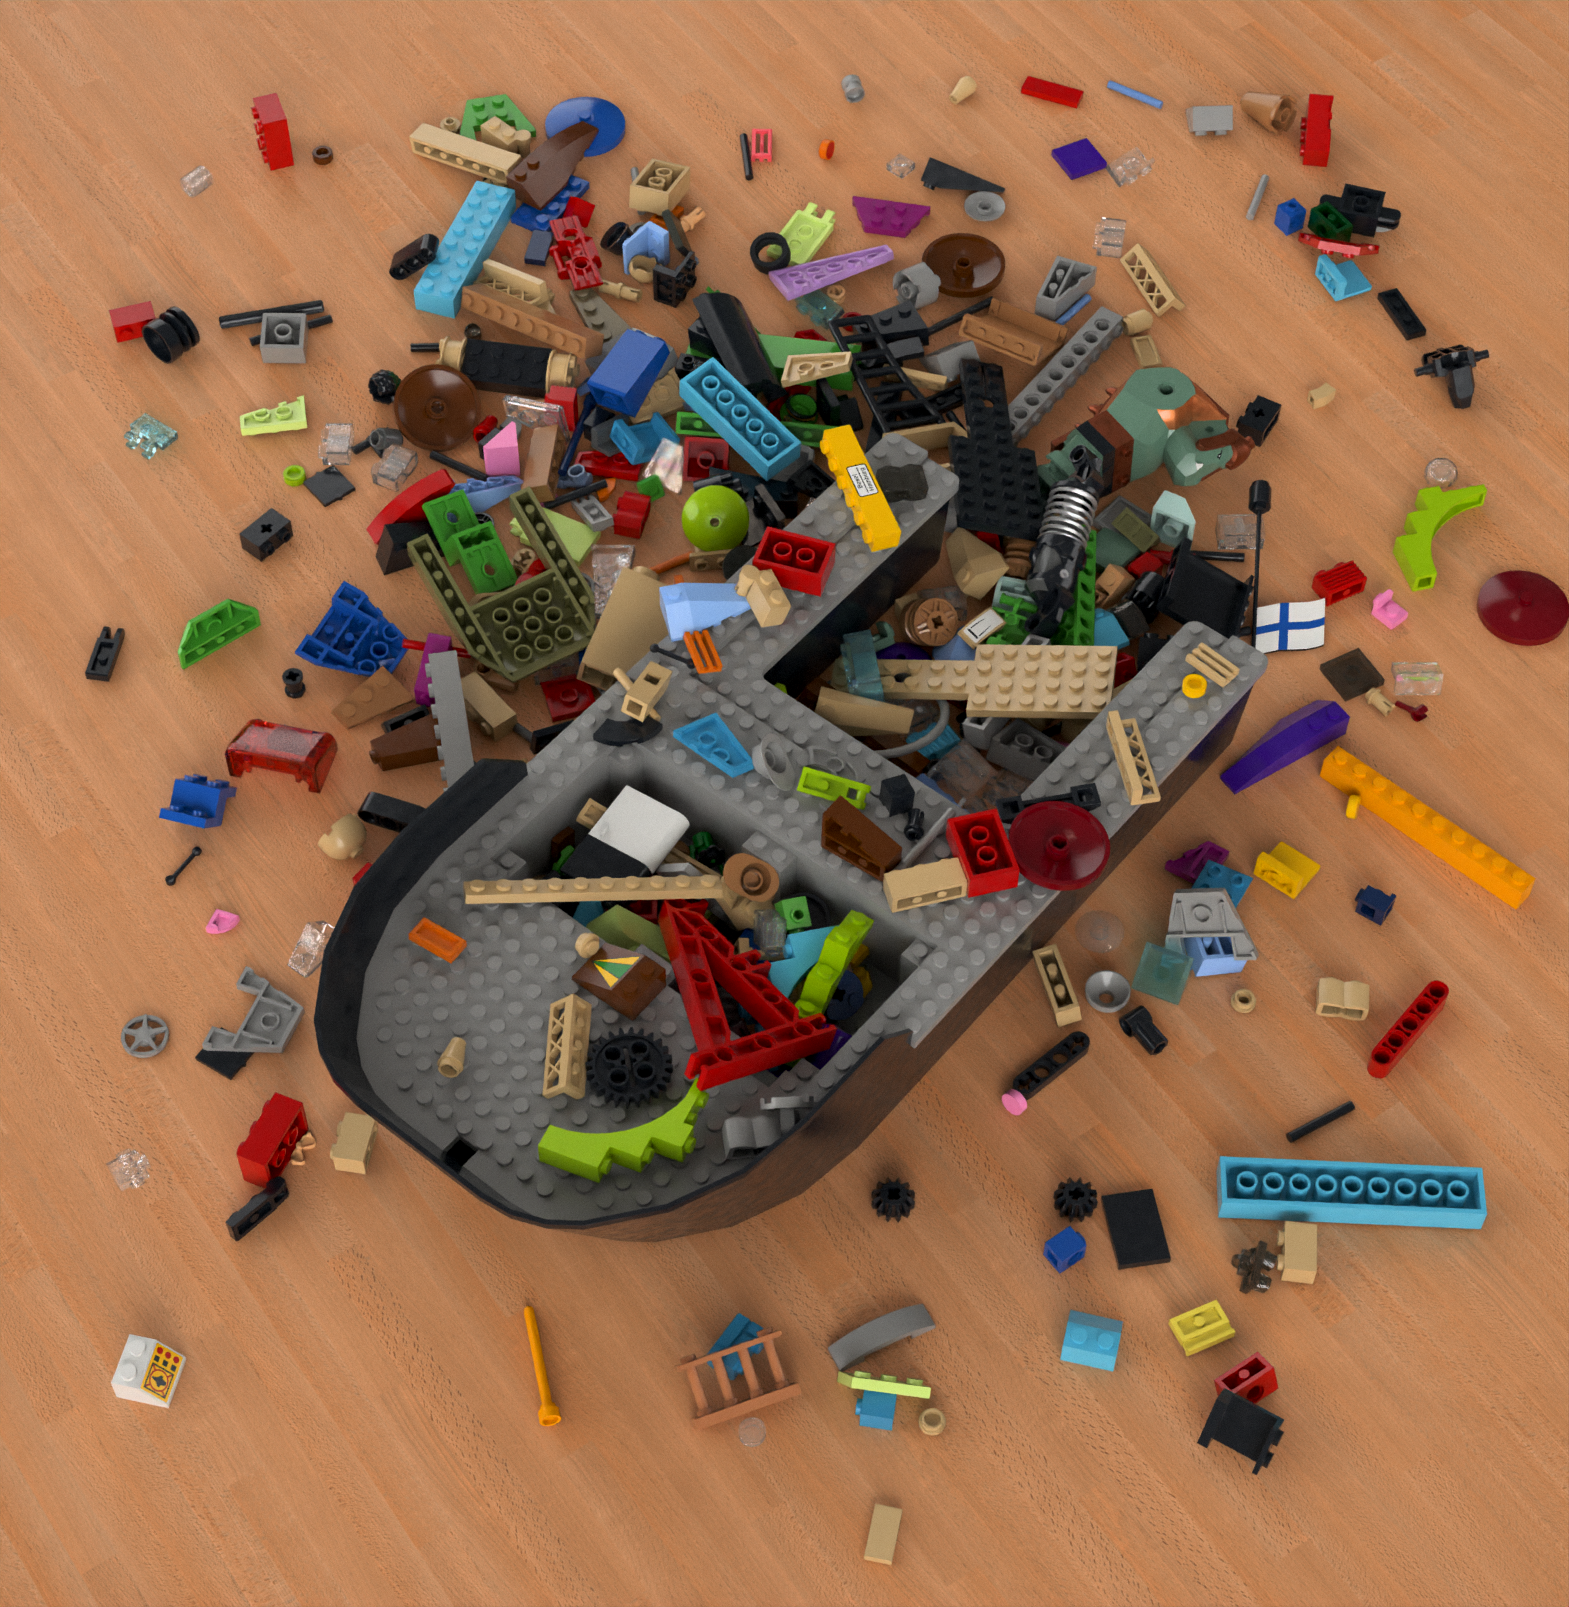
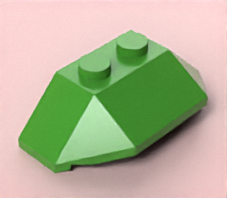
[177,599,261,670]

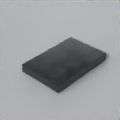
[1101,1189,1171,1270]

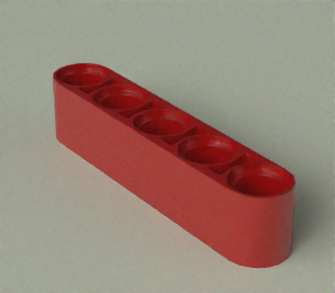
[1367,980,1449,1079]

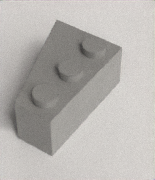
[1035,256,1097,321]

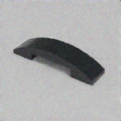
[996,783,1101,824]

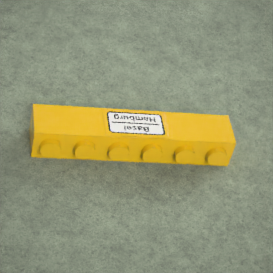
[820,424,901,552]

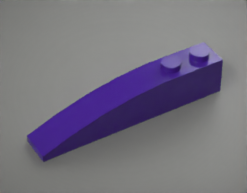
[1220,700,1350,795]

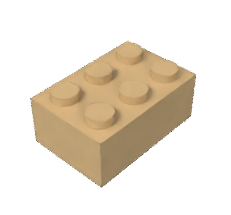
[629,158,691,216]

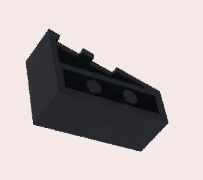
[375,521,445,575]

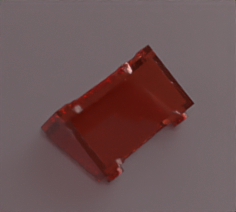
[225,719,338,794]

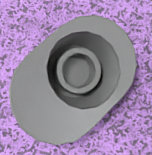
[752,733,795,791]

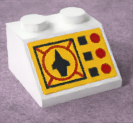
[111,1334,186,1408]

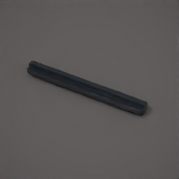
[219,300,324,329]

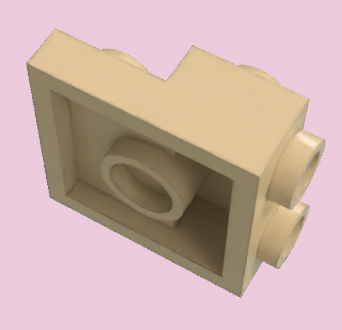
[715,876,776,931]

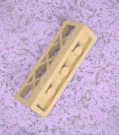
[1120,243,1186,317]
[473,258,549,307]
[1106,710,1161,806]
[542,993,592,1100]

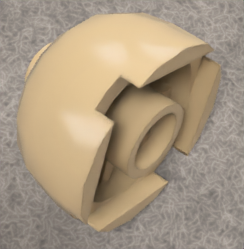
[318,813,367,860]

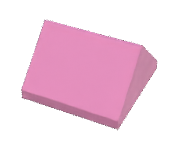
[483,421,521,477]

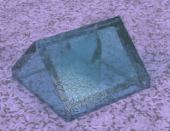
[1131,941,1194,1005]

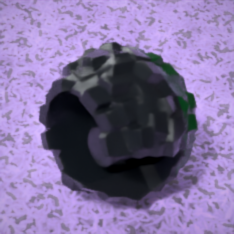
[368,369,402,405]

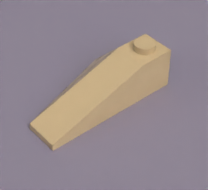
[945,527,1009,600]
[815,686,914,736]

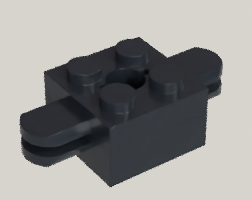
[1319,183,1401,238]

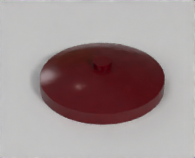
[1477,570,1569,646]
[1008,801,1110,891]

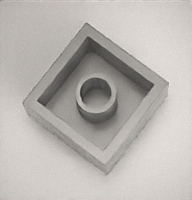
[260,313,309,363]

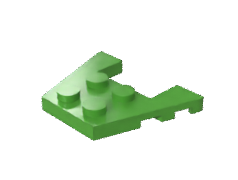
[459,94,536,140]

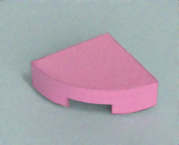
[206,909,240,934]

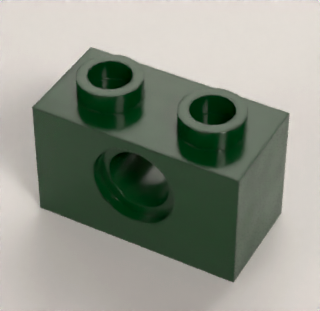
[1308,201,1353,242]

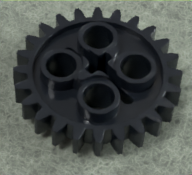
[585,1027,673,1109]

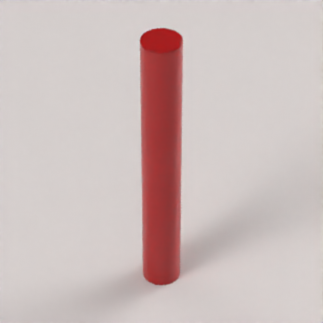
[402,639,471,659]

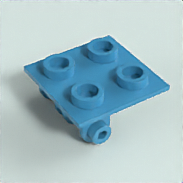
[1191,860,1253,908]

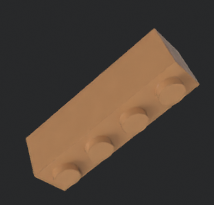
[521,424,566,503]

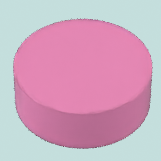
[1002,1089,1027,1115]

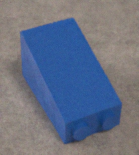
[587,329,670,418]

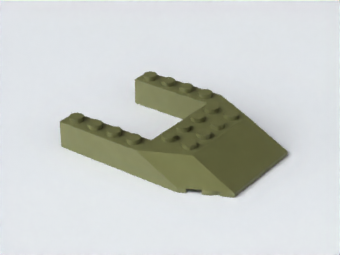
[407,486,595,683]

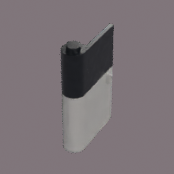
[560,785,690,910]

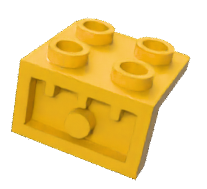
[1253,841,1321,899]

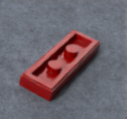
[1021,76,1084,109]

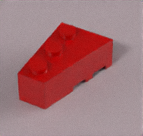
[1299,94,1334,167]

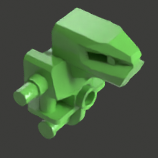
[984,593,1038,645]

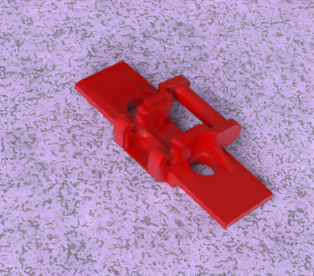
[549,215,603,291]

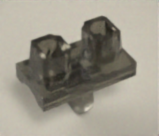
[1231,1240,1277,1294]

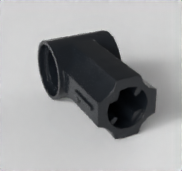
[1119,1005,1168,1055]

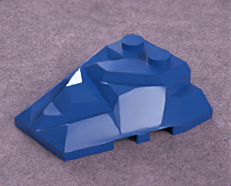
[295,581,409,677]

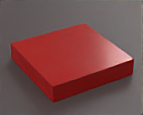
[541,674,595,723]

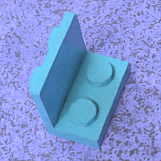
[1315,254,1372,301]

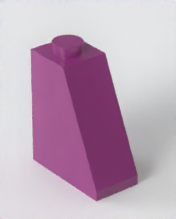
[414,633,453,707]

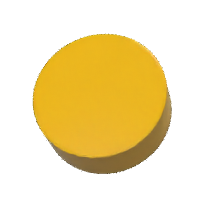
[1182,674,1207,698]
[1346,795,1361,819]

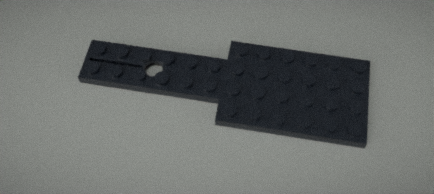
[947,358,1045,542]

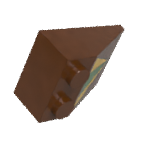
[572,942,666,1021]

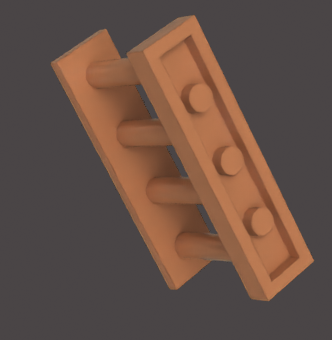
[674,1327,801,1430]

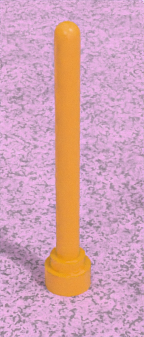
[524,1306,561,1426]

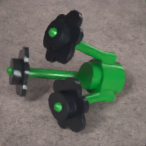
[689,832,725,876]

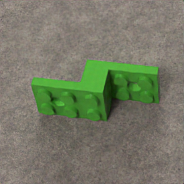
[422,489,518,595]

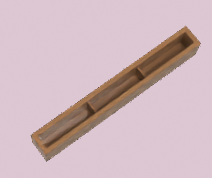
[461,283,604,359]

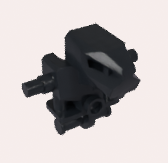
[1414,344,1489,409]

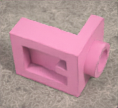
[1371,589,1408,630]

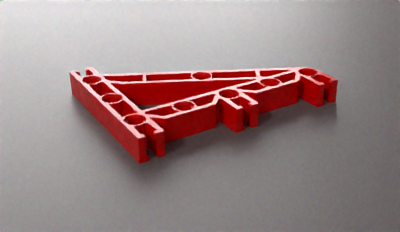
[658,899,837,1091]

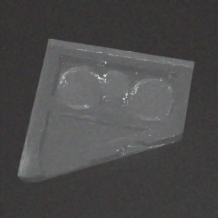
[643,437,684,495]

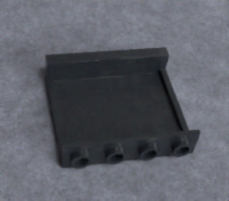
[1156,537,1254,639]

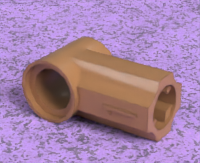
[473,660,520,691]

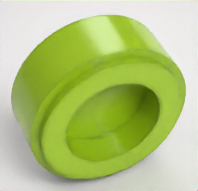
[283,465,306,487]

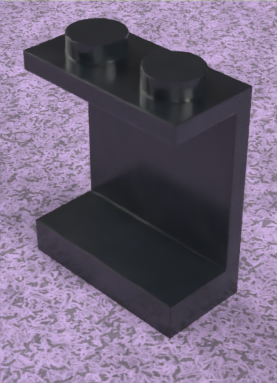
[1197,1388,1284,1475]

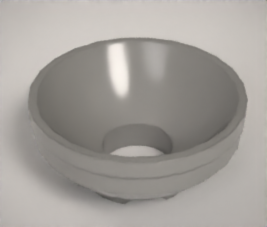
[1085,970,1131,1013]

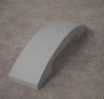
[828,1304,936,1371]

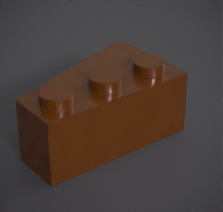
[821,795,902,882]

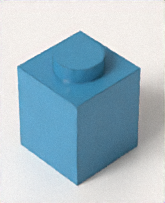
[855,1390,897,1431]

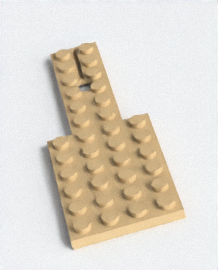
[830,644,1118,719]

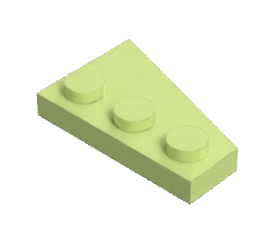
[240,395,307,436]
[837,1370,931,1399]

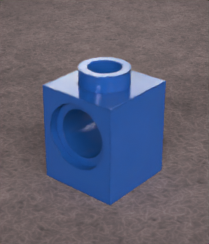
[1274,198,1306,236]
[1043,1226,1087,1274]

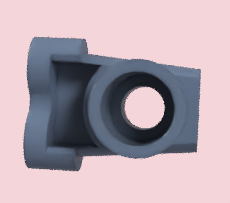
[557,464,593,490]

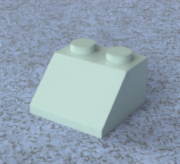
[1150,490,1196,550]

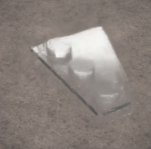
[502,395,571,445]

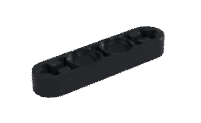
[1012,1031,1090,1100]

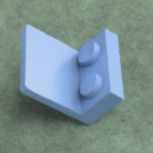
[622,221,670,275]

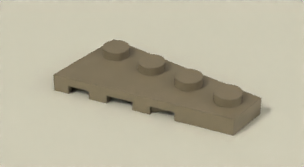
[569,288,631,344]

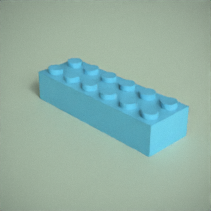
[679,357,801,481]

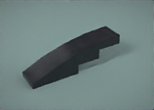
[854,336,924,381]

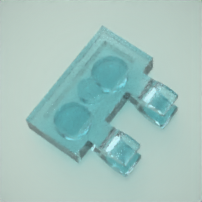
[124,413,178,459]

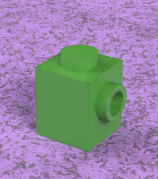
[775,896,812,934]

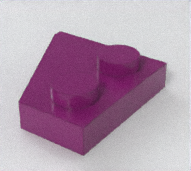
[1164,841,1230,884]

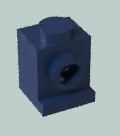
[1355,885,1396,926]

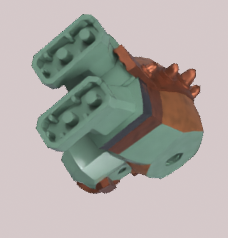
[1037,367,1255,499]

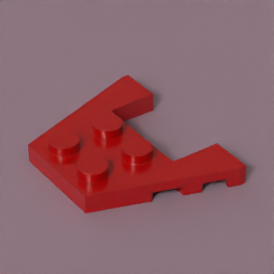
[1298,232,1380,258]

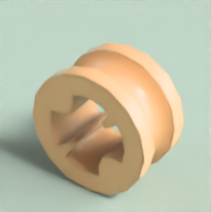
[827,285,845,305]

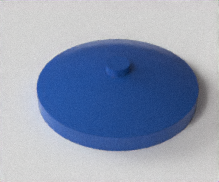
[545,97,625,157]

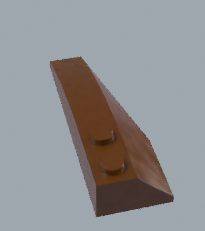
[506,121,599,211]

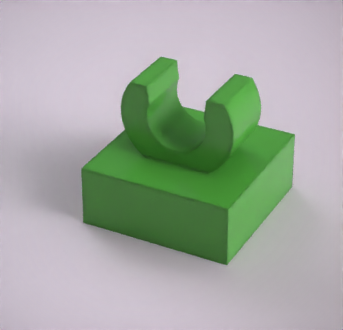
[636,474,665,502]

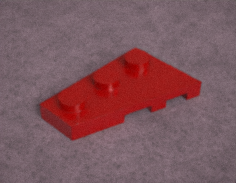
[574,451,645,482]

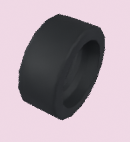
[750,232,791,274]

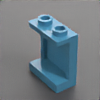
[609,412,680,465]

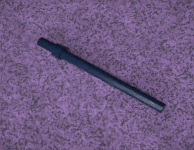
[558,391,597,476]

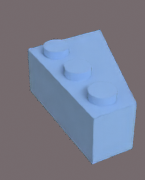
[1183,937,1247,977]

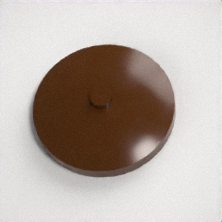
[922,233,1005,298]
[393,364,481,452]

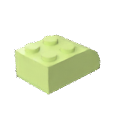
[586,905,671,964]

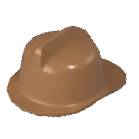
[723,853,779,902]

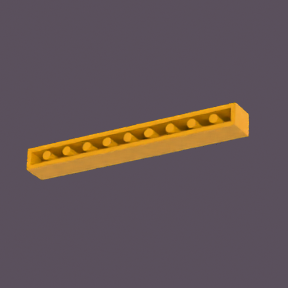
[1320,746,1536,909]

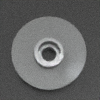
[964,191,1005,222]

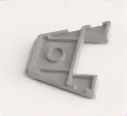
[1162,888,1259,962]
[202,966,305,1053]

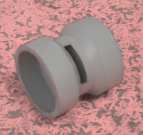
[841,74,865,103]

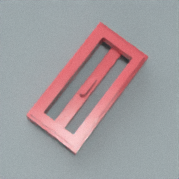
[751,129,772,162]

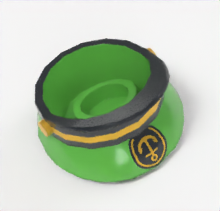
[780,393,819,424]

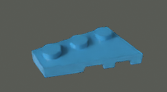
[673,713,754,778]

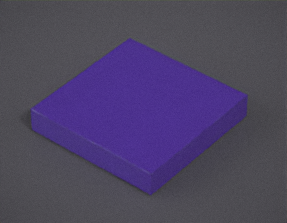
[1051,138,1107,180]

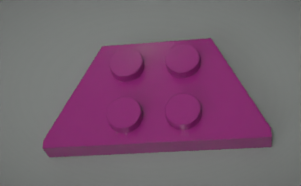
[852,196,931,238]

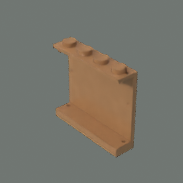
[958,297,1069,366]

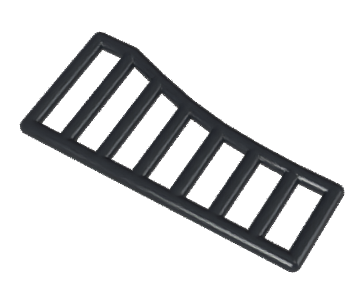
[827,315,949,439]

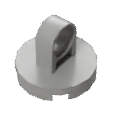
[760,1096,815,1136]

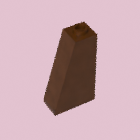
[369,714,441,771]

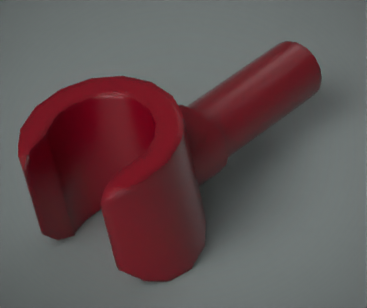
[1395,700,1428,722]

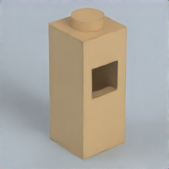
[621,661,673,722]

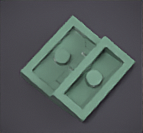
[1096,527,1141,574]

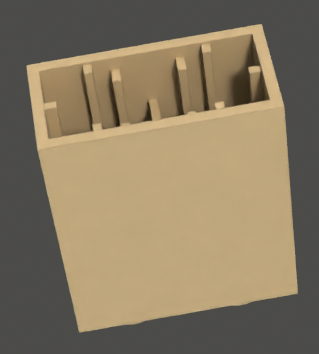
[576,566,669,691]

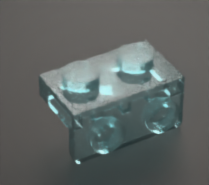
[795,289,845,330]

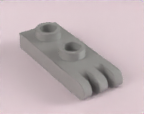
[571,494,614,532]

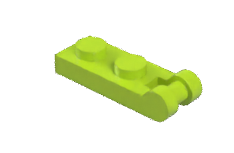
[797,766,871,810]

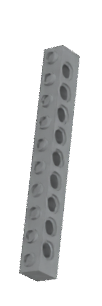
[1008,306,1124,447]

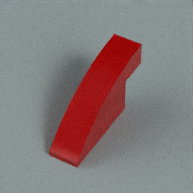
[366,469,455,545]

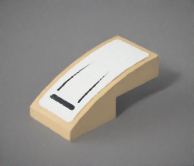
[957,607,1007,650]

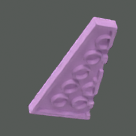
[769,245,894,301]

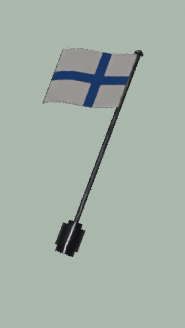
[1248,480,1325,654]

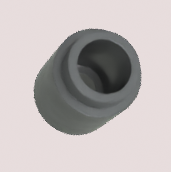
[369,428,403,451]

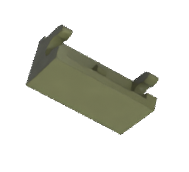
[1111,507,1161,553]

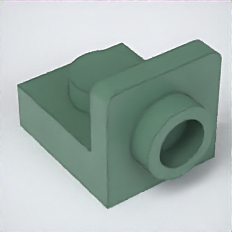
[860,621,895,654]

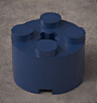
[824,970,864,1020]

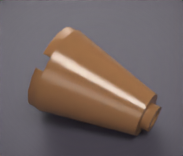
[1240,92,1297,135]

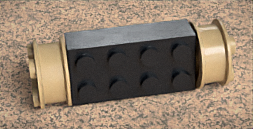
[435,336,580,398]

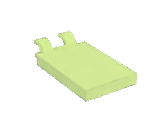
[767,202,836,266]
[510,507,601,567]

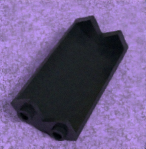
[692,292,788,404]

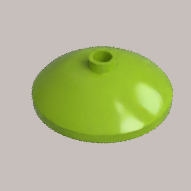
[682,485,750,552]

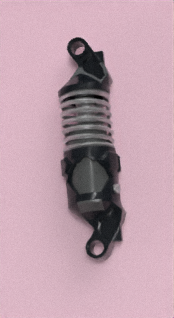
[1024,445,1105,639]

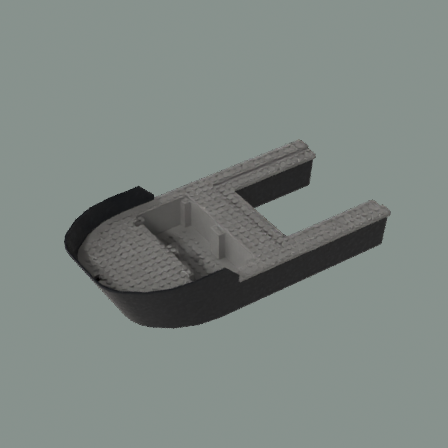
[314,433,1268,1242]

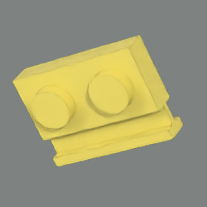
[1168,1299,1236,1357]

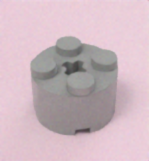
[893,262,941,310]

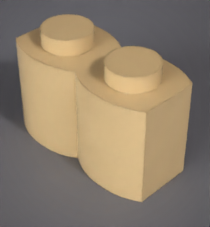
[1315,977,1369,1021]

